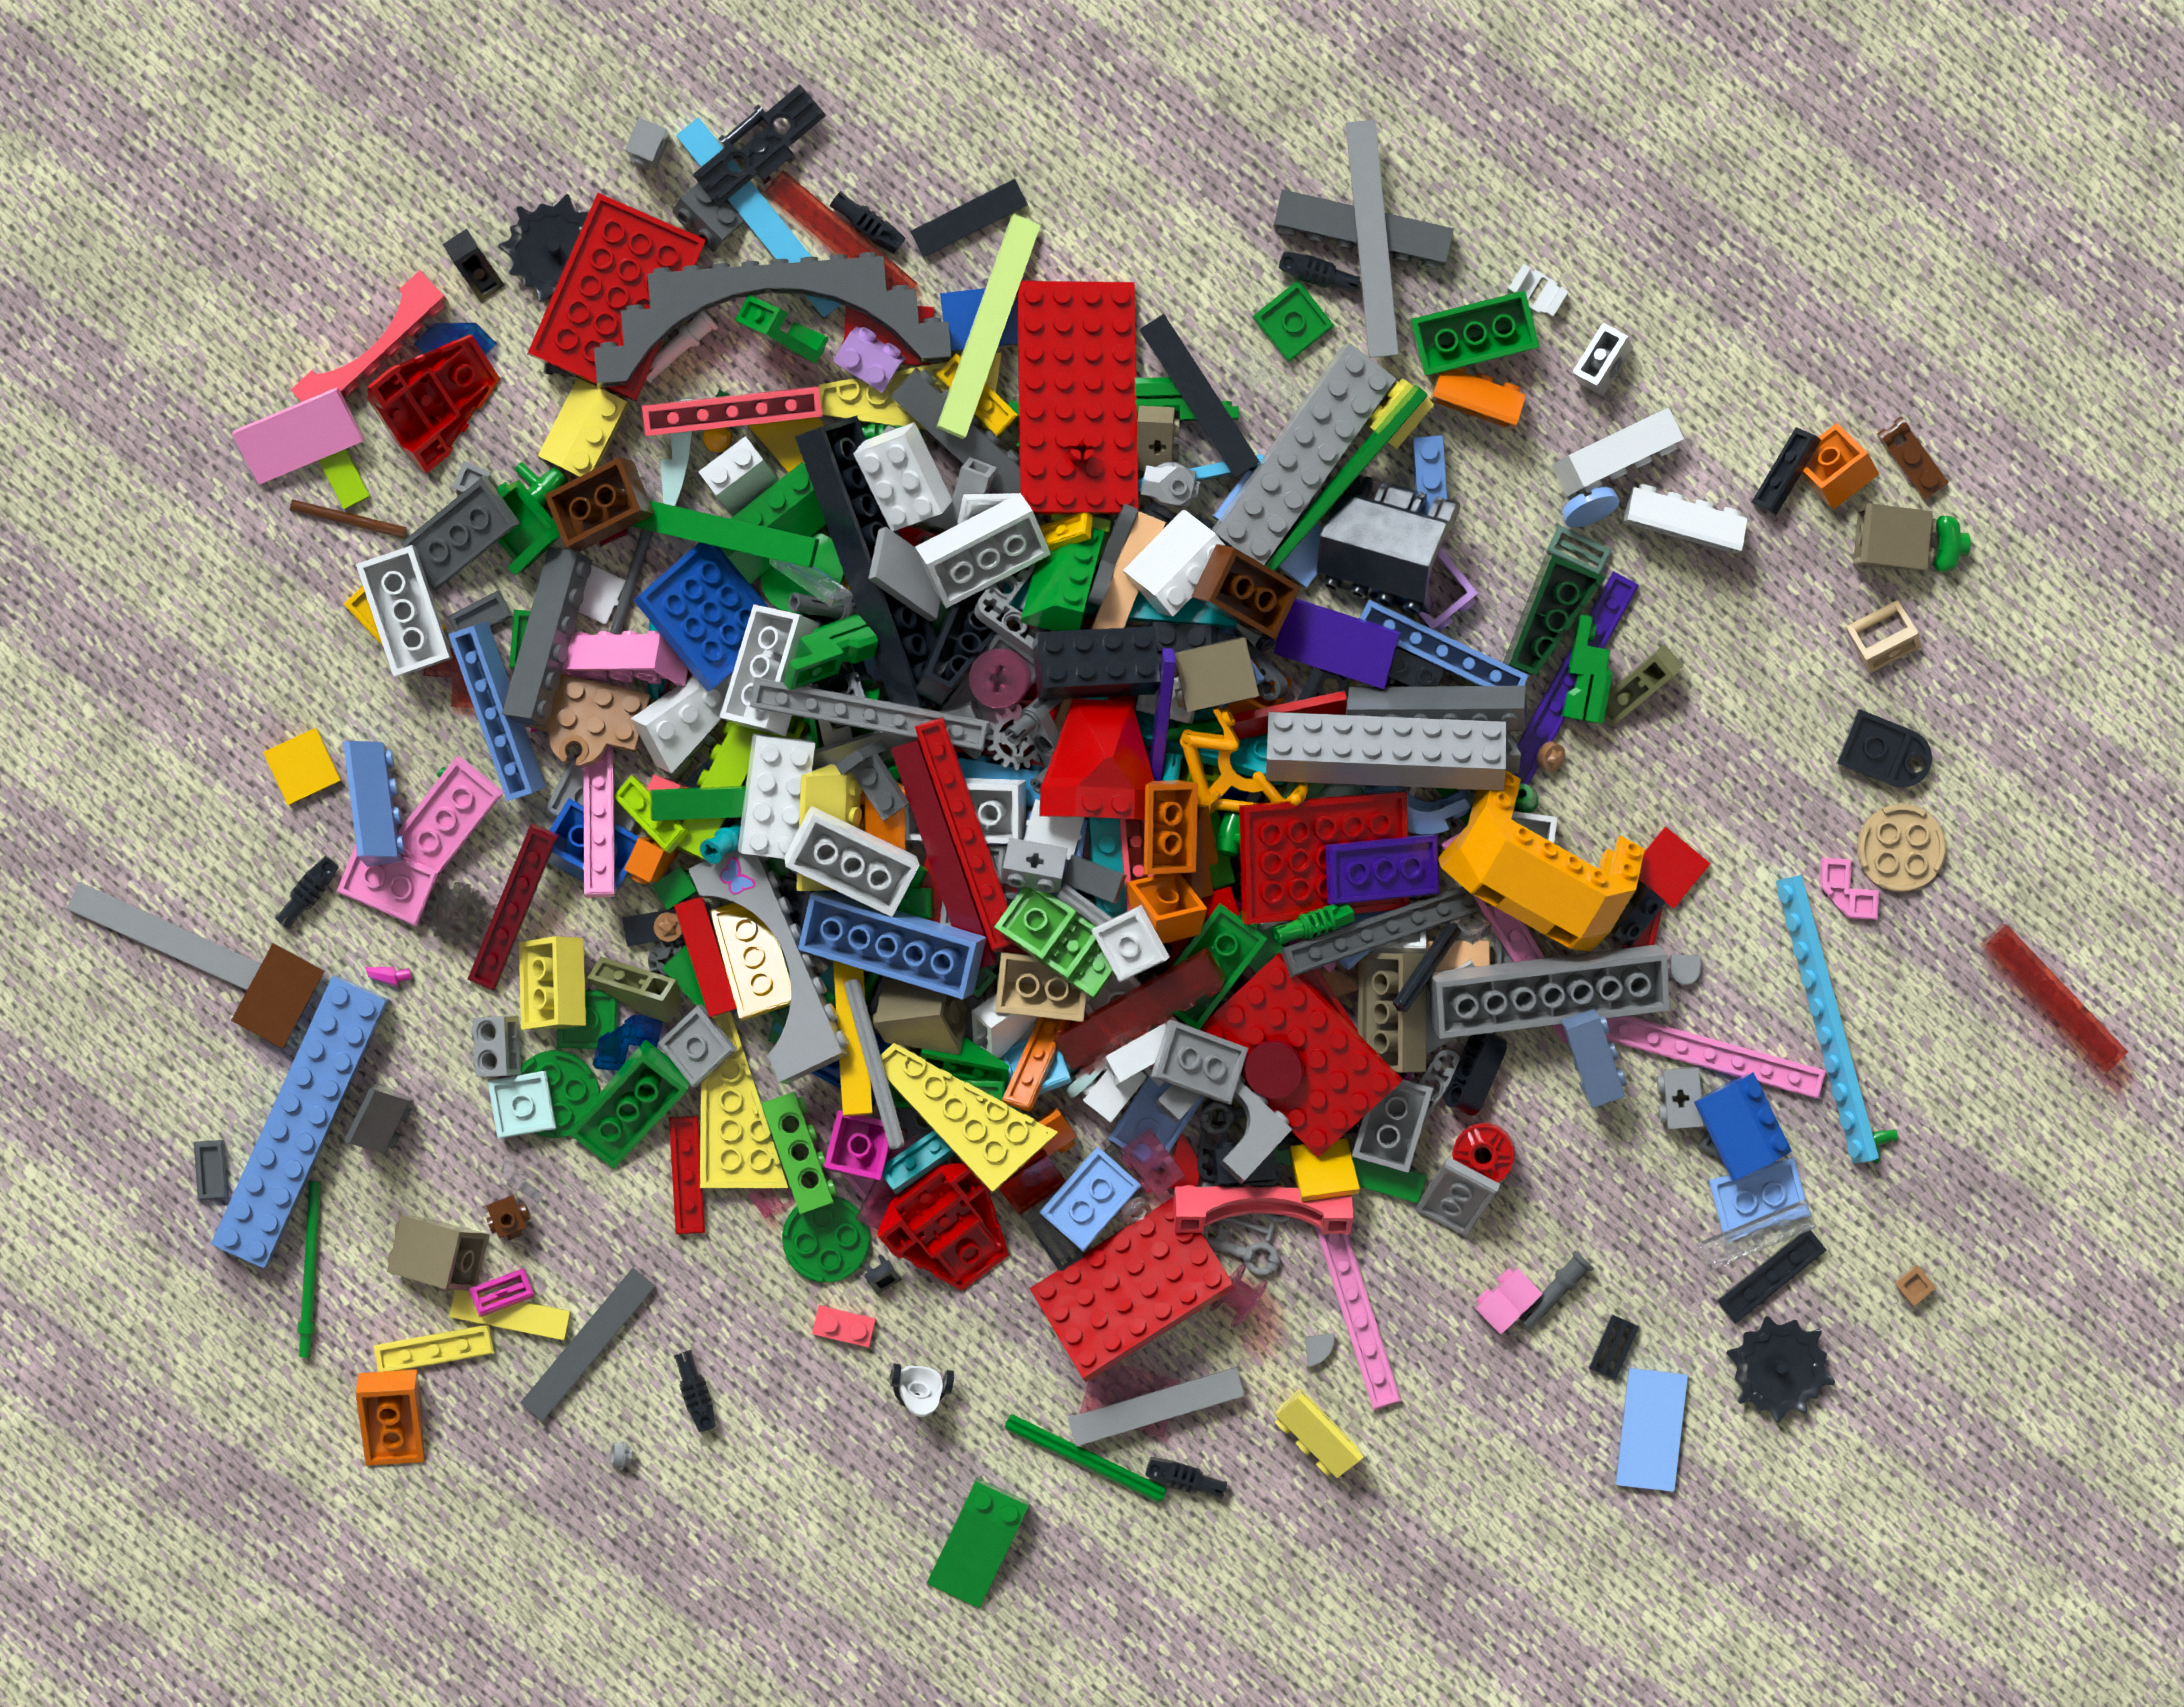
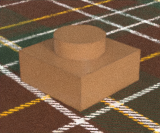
[1894,1265,1936,1306]

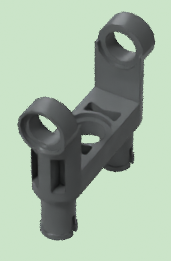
[1005,698,1063,794]

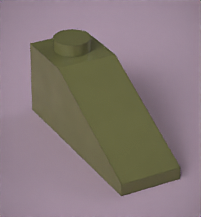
[1604,644,1683,728]
[587,957,683,1023]

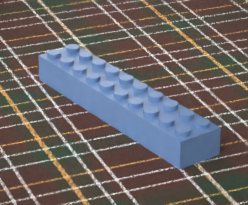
[211,975,390,1268]

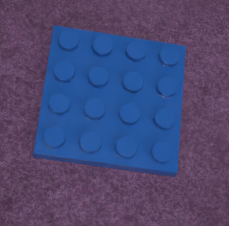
[633,542,769,692]

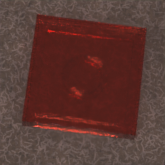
[999,1149,1066,1215]

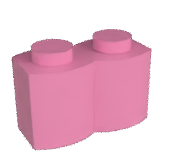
[1475,1267,1543,1335]

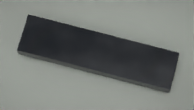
[910,178,1028,258]
[1717,1227,1827,1323]

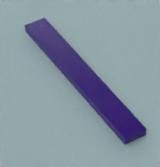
[1513,571,1639,785]

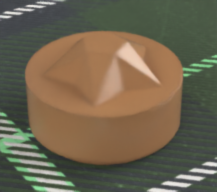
[1537,741,1565,772]
[654,912,682,942]

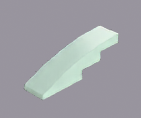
[661,399,692,506]

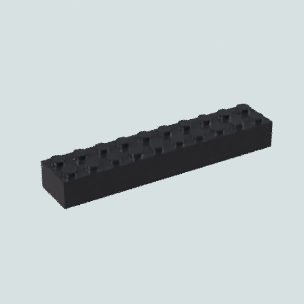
[795,415,955,708]

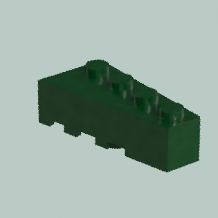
[1503,555,1606,676]

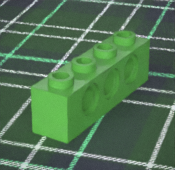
[761,1092,837,1216]

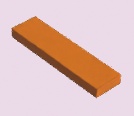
[1002,1017,1071,1112]

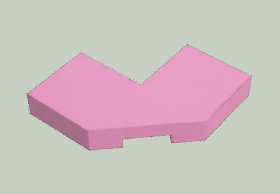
[1820,858,1879,920]

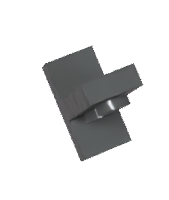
[835,740,910,821]

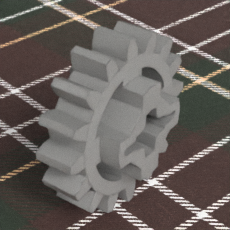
[986,704,1048,770]

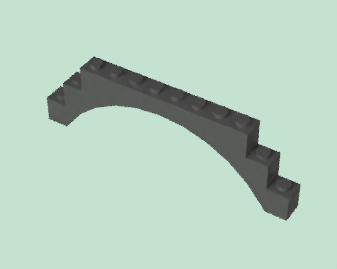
[594,252,951,388]

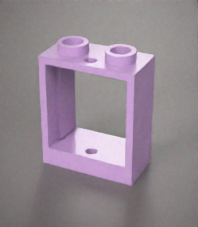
[1417,548,1478,632]

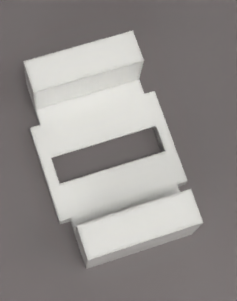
[1507,264,1569,318]

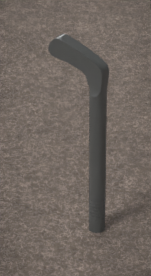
[610,529,653,635]

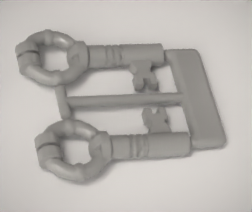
[1202,1180,1293,1276]

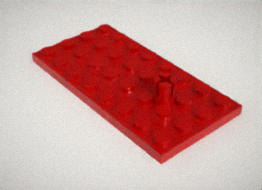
[1017,281,1139,515]

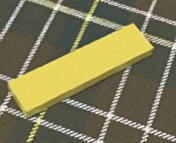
[449,1290,571,1340]
[373,1325,495,1372]

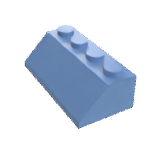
[343,741,405,867]

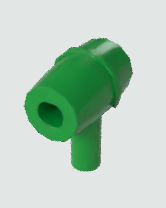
[514,462,568,507]
[1514,784,1539,813]
[1216,812,1240,857]

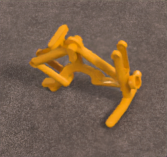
[1180,705,1309,814]

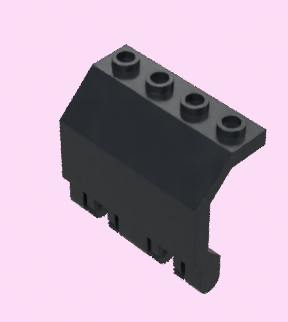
[1316,474,1460,614]

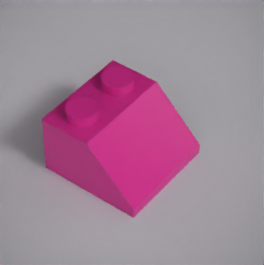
[824,1110,889,1181]

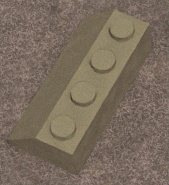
[1358,953,1426,1072]

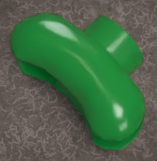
[1933,516,1971,572]

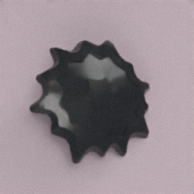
[498,194,588,302]
[1726,1316,1835,1423]

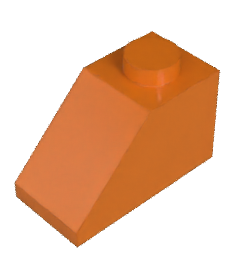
[624,836,680,885]

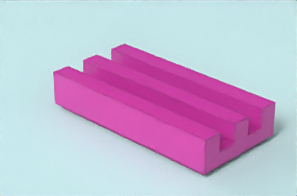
[469,1268,534,1318]

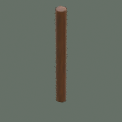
[290,499,407,538]

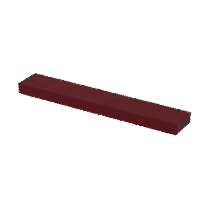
[467,823,559,991]

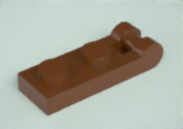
[1877,416,1949,500]

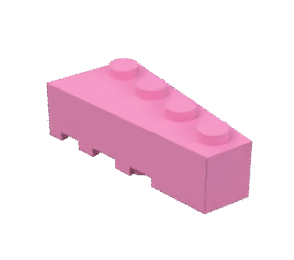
[561,631,688,686]

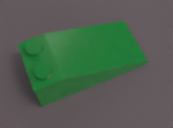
[1150,903,1268,1030]
[568,1040,689,1169]
[926,1477,1029,1608]

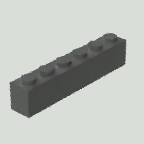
[1273,189,1454,269]
[891,367,1020,494]
[502,547,593,727]
[1347,686,1527,731]

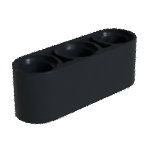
[1445,1033,1507,1116]

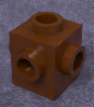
[486,1193,531,1241]

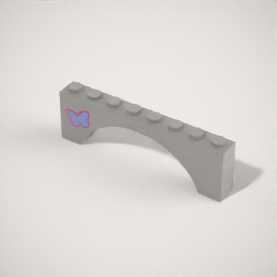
[688,847,850,1084]

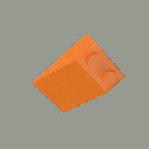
[355,1369,425,1466]

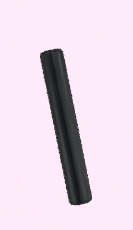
[1393,922,1461,1012]

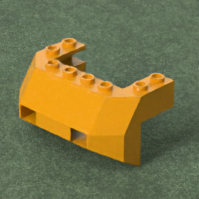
[1438,771,1645,952]

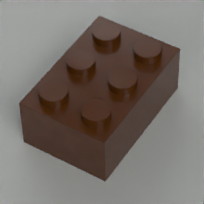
[545,457,655,552]
[1191,544,1301,640]

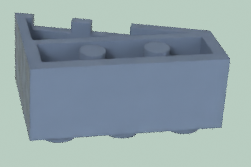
[1561,1009,1627,1108]

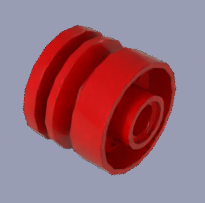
[1452,1122,1515,1182]

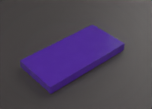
[1274,598,1401,689]
[1325,834,1439,905]

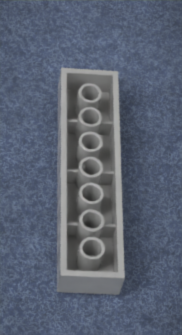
[1212,343,1396,565]
[1266,712,1506,791]
[1429,945,1670,1039]

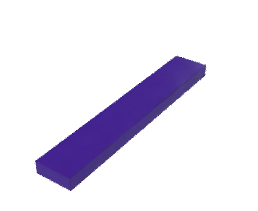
[1149,648,1176,781]

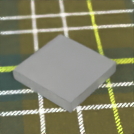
[658,1005,737,1088]

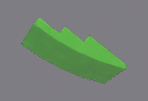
[994,887,1114,1000]

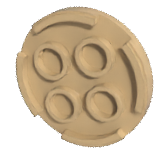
[1857,804,1946,892]

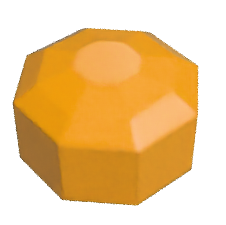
[703,427,732,453]

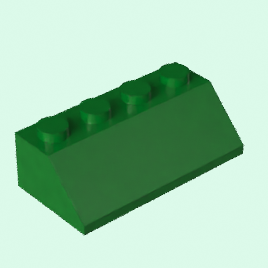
[1409,290,1540,376]
[720,462,826,585]
[1020,527,1105,631]

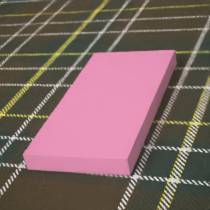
[232,387,364,485]
[398,755,504,875]

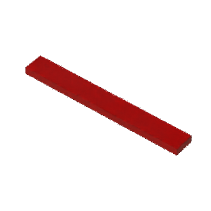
[915,716,1014,951]

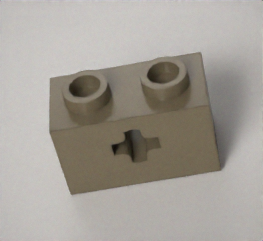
[1137,406,1180,472]

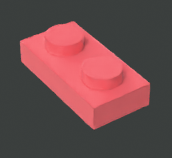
[812,1305,876,1347]

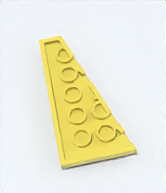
[819,352,1002,432]
[700,1012,788,1188]
[880,1043,1058,1193]

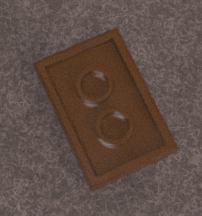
[231,943,325,1049]

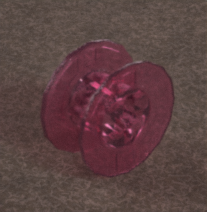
[969,649,1031,708]
[1209,1263,1268,1328]

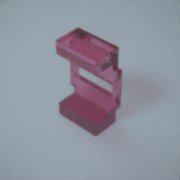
[748,1168,808,1219]

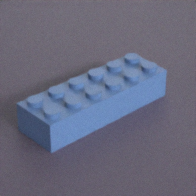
[798,890,987,999]

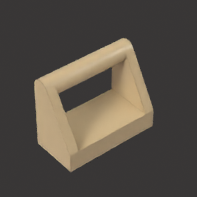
[1845,600,1922,674]

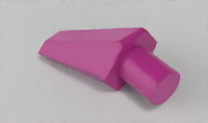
[365,966,412,988]

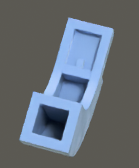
[1365,785,1473,834]

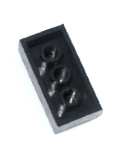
[1032,626,1161,701]

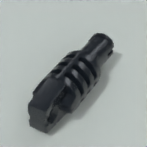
[830,191,906,254]
[1278,251,1360,294]
[275,855,339,929]
[673,1350,716,1432]
[1145,1457,1227,1500]

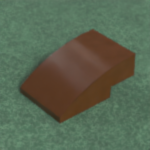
[1181,804,1219,899]

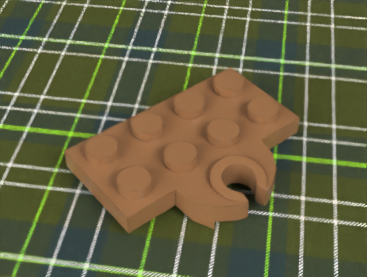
[522,674,651,768]

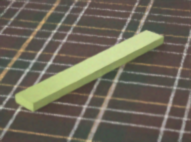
[936,214,1041,439]

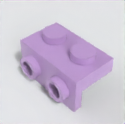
[833,326,905,393]

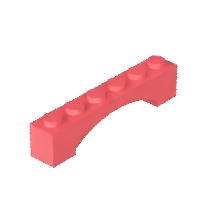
[291,270,447,402]
[1173,1185,1353,1234]

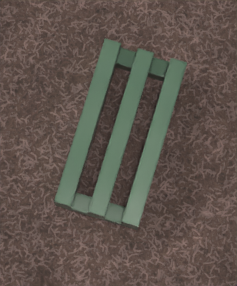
[1546,525,1612,574]

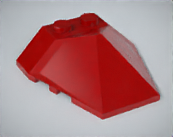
[367,334,500,474]
[1039,699,1154,821]
[877,1163,1009,1291]

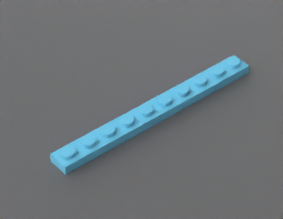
[1776,875,1879,1163]

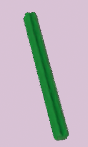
[1005,1414,1166,1502]

